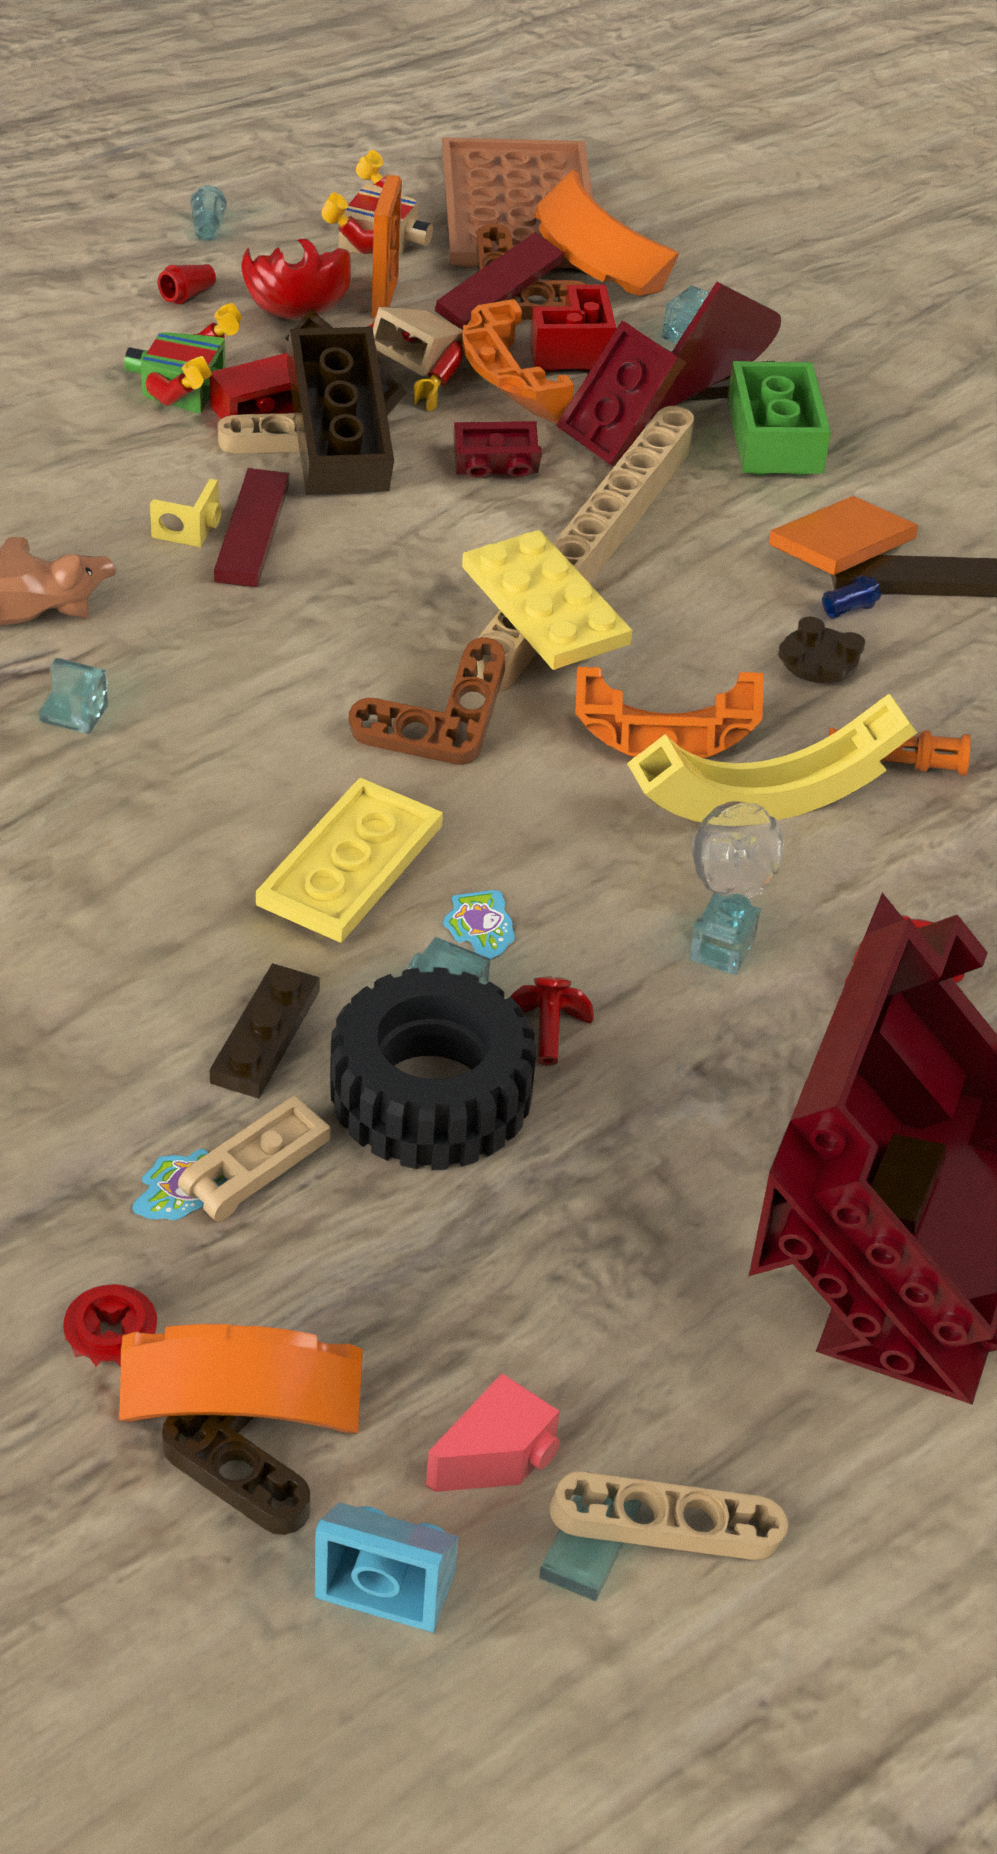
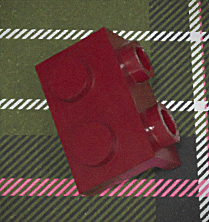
[453,421,542,478]

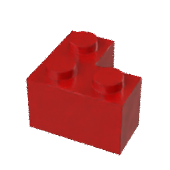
[530,284,617,372]

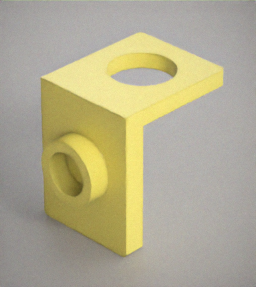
[150,479,222,548]

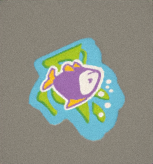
[442,890,515,960]
[132,1149,228,1221]

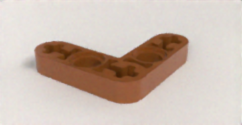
[476,223,588,320]
[348,637,505,765]

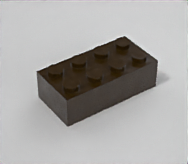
[287,327,394,495]

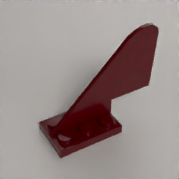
[556,281,781,466]

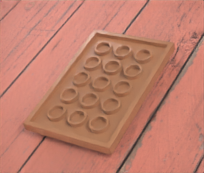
[442,137,593,270]

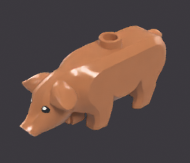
[0,537,116,625]

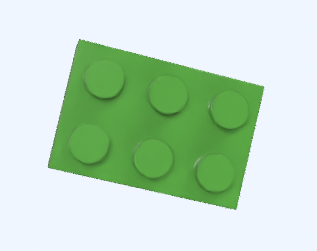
[727,361,831,475]

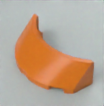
[534,169,679,296]
[462,299,574,424]
[575,667,764,759]
[119,1324,363,1434]

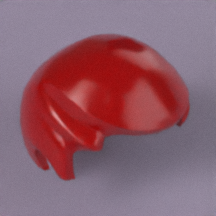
[241,239,351,320]

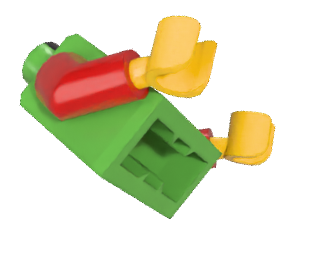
[124,303,242,414]

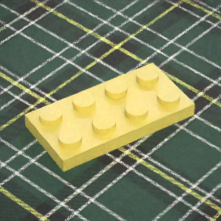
[462,530,633,670]
[256,778,443,943]

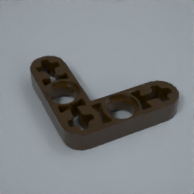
[162,1415,310,1535]

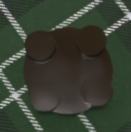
[778,616,865,683]

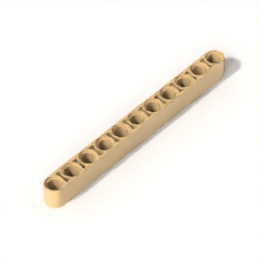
[477,406,694,692]

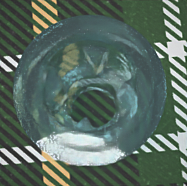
[190,185,227,241]

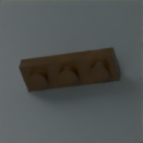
[210,963,320,1099]

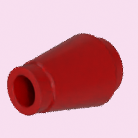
[157,264,216,304]

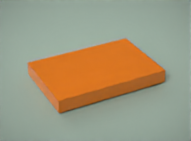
[371,175,402,318]
[769,496,918,575]

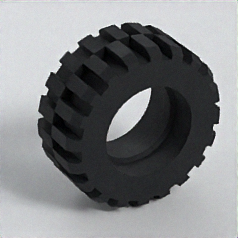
[330,967,537,1170]

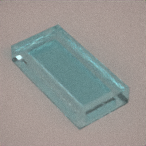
[539,1471,642,1602]

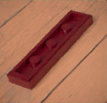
[435,232,564,330]
[214,468,289,587]

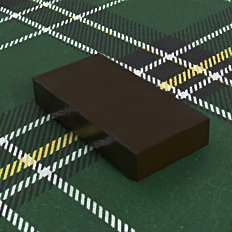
[871,1133,946,1235]

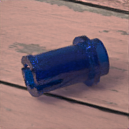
[822,575,881,619]

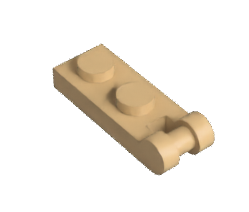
[178,1095,331,1222]

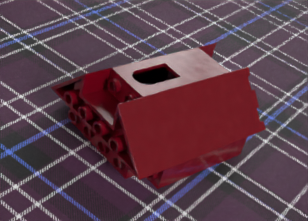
[748,892,997,1405]

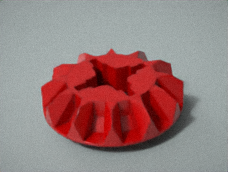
[63,1284,157,1367]

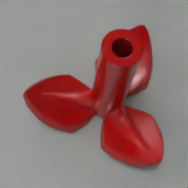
[510,976,594,1065]

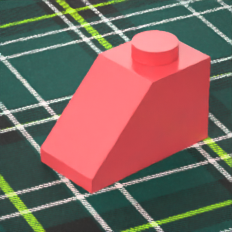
[426,1373,560,1492]

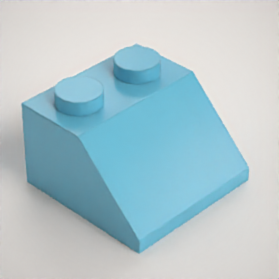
[315,1502,459,1633]

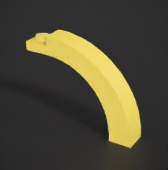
[627,694,918,826]

